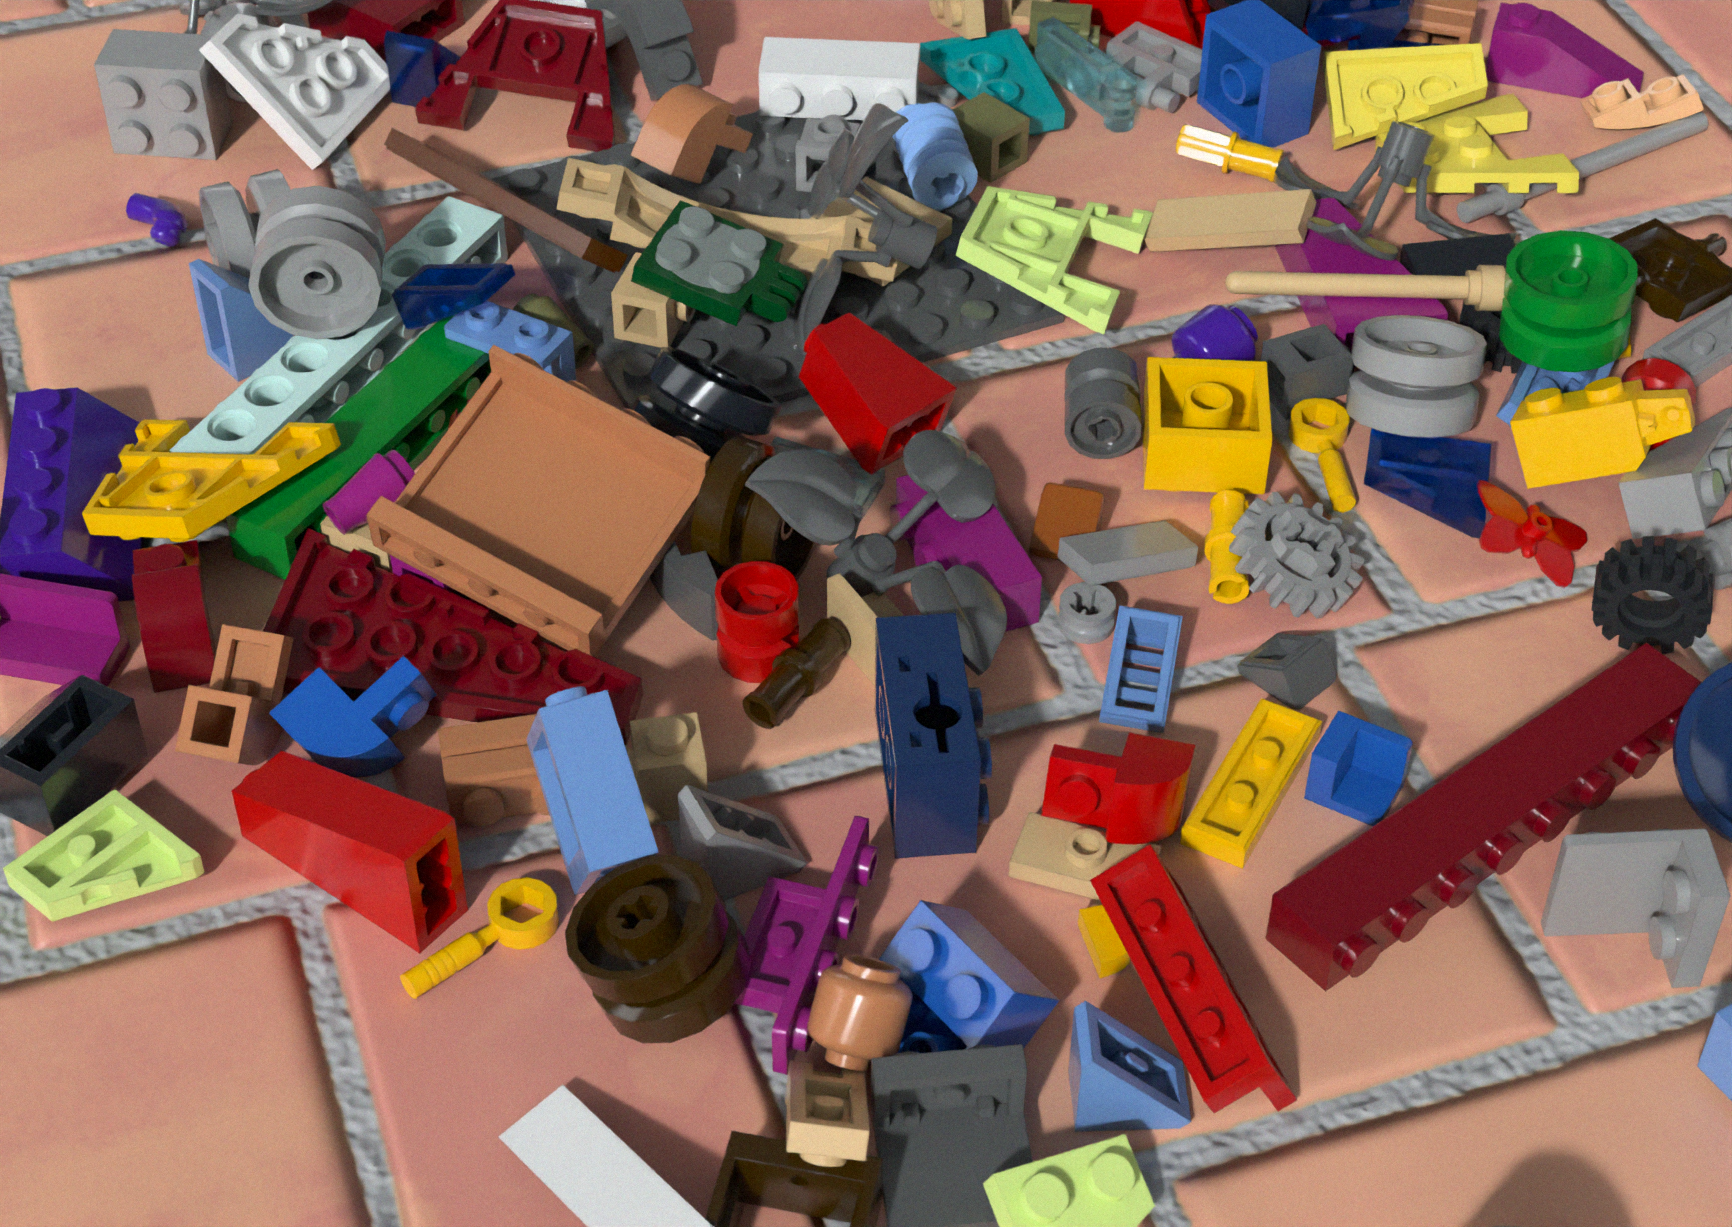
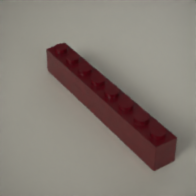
[1265,643,1702,992]

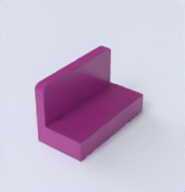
[0,574,130,686]

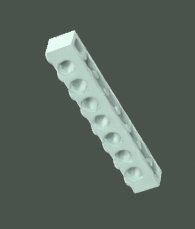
[169,196,508,454]

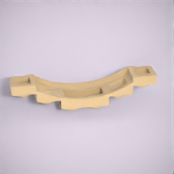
[557,158,898,282]

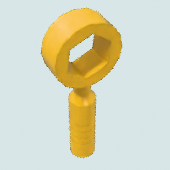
[1288,398,1356,513]
[400,877,559,999]

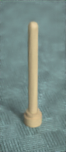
[1225,265,1505,311]

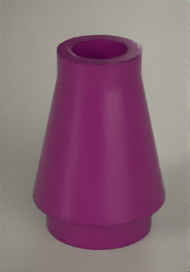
[323,450,415,535]

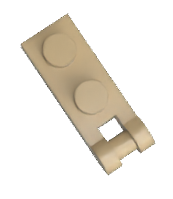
[785,1060,870,1167]

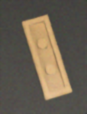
[1144,189,1316,252]

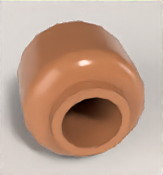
[807,954,912,1071]

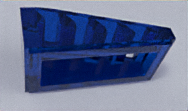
[391,263,516,330]

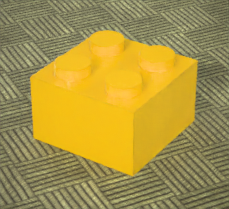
[1142,357,1272,494]

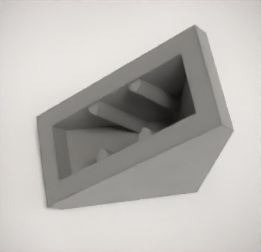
[678,784,807,901]

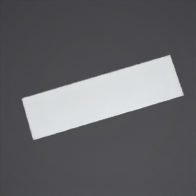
[499,1084,713,1227]

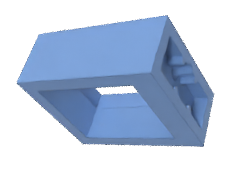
[526,686,658,896]

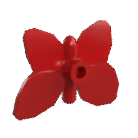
[1477,480,1587,588]

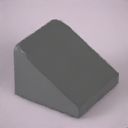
[1237,633,1336,709]

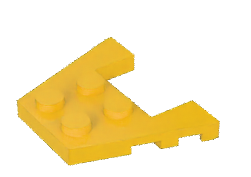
[82,419,341,542]

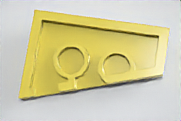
[1323,43,1488,150]

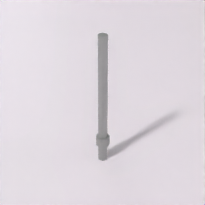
[1457,112,1708,223]

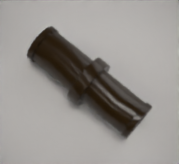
[743,618,850,729]

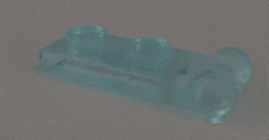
[1035,17,1138,132]

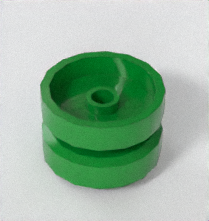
[1499,230,1638,373]

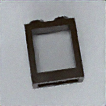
[705,1131,883,1227]

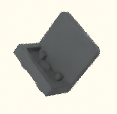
[871,1044,1033,1227]

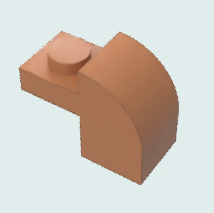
[631,84,753,184]
[175,624,294,765]

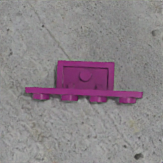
[734,815,879,1075]

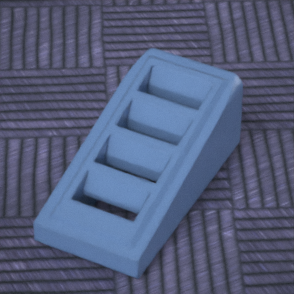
[1099,605,1183,733]

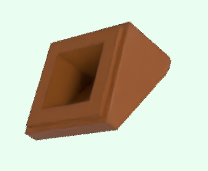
[1029,482,1104,560]

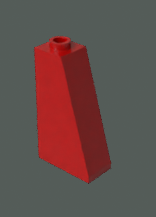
[232,750,468,954]

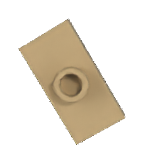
[1008,812,1161,900]

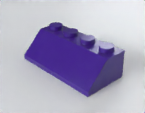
[0,387,144,601]

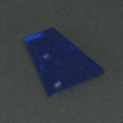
[1363,428,1492,538]

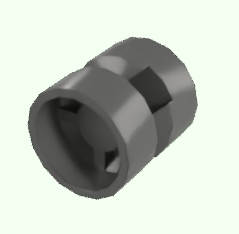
[1065,348,1142,459]

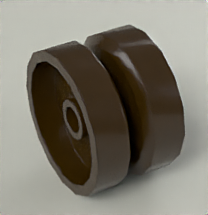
[691,435,817,581]
[565,854,751,1043]

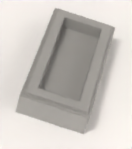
[1058,520,1198,585]

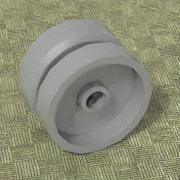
[199,169,290,278]
[248,186,386,339]
[1345,315,1487,438]

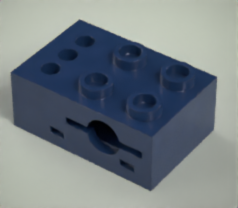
[874,613,992,859]

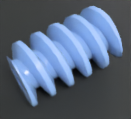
[892,102,978,211]

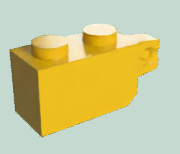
[1510,377,1695,489]

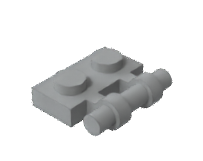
[1085,21,1202,113]

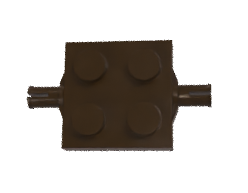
[1609,218,1732,322]

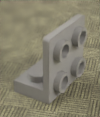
[1541,829,1731,988]

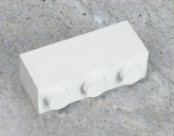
[759,37,920,120]

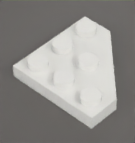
[199,13,400,170]

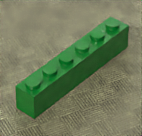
[226,312,491,580]

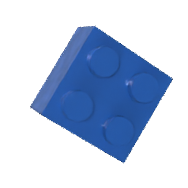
[1197,0,1321,148]

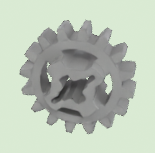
[1229,492,1364,619]

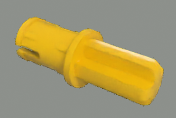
[1176,124,1284,182]

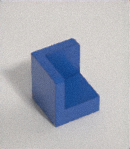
[1304,710,1413,826]

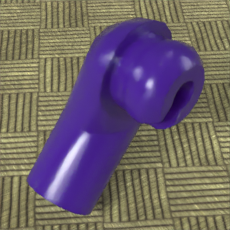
[126,193,188,247]

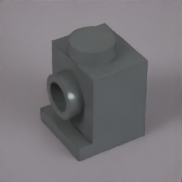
[1261,324,1354,420]

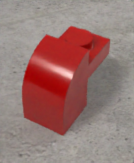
[1041,732,1196,845]

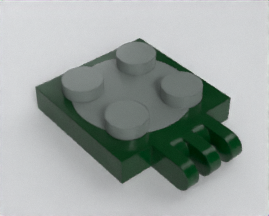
[631,200,808,327]

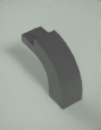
[585,0,703,101]

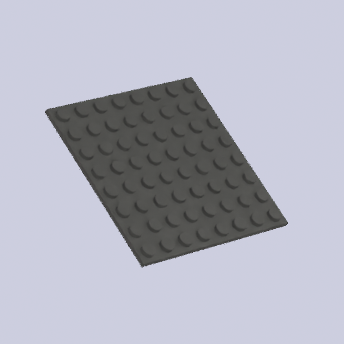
[491,110,1064,409]

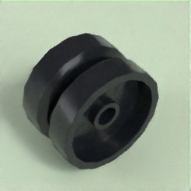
[631,347,782,464]

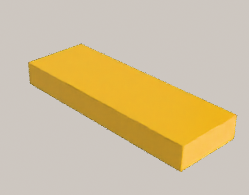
[1180,698,1322,869]

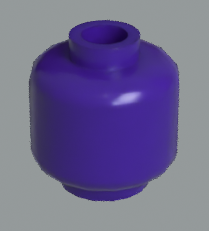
[1172,304,1258,361]

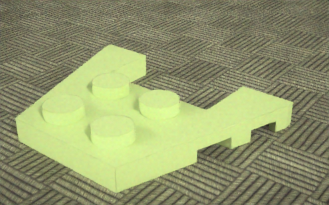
[956,186,1153,334]

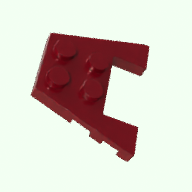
[415,0,615,152]

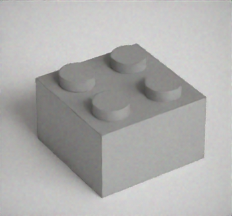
[94,29,233,160]

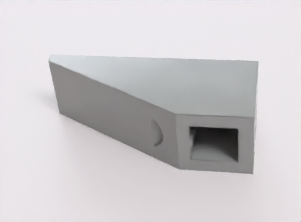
[1618,408,1732,539]

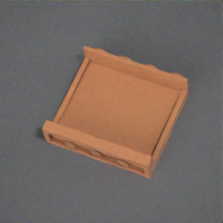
[366,344,710,657]

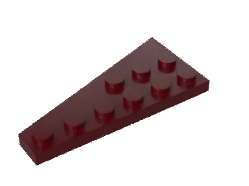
[263,528,643,745]

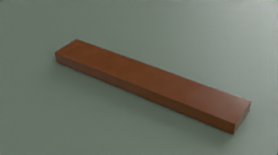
[384,128,628,273]

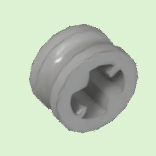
[1058,582,1116,644]

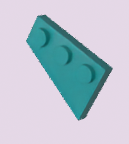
[920,28,1065,136]

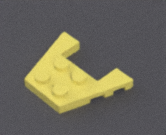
[1375,93,1579,193]

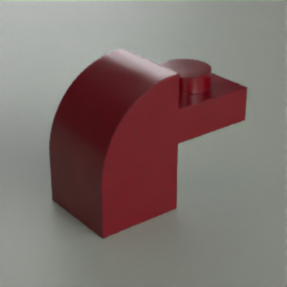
[132,540,216,693]

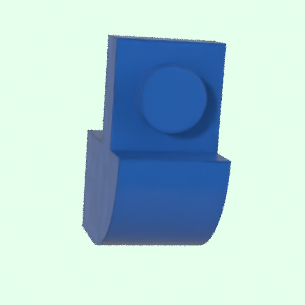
[269,656,437,777]

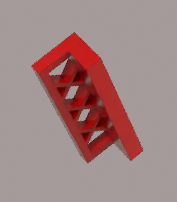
[1090,844,1297,1113]

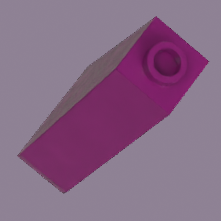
[1275,198,1448,367]

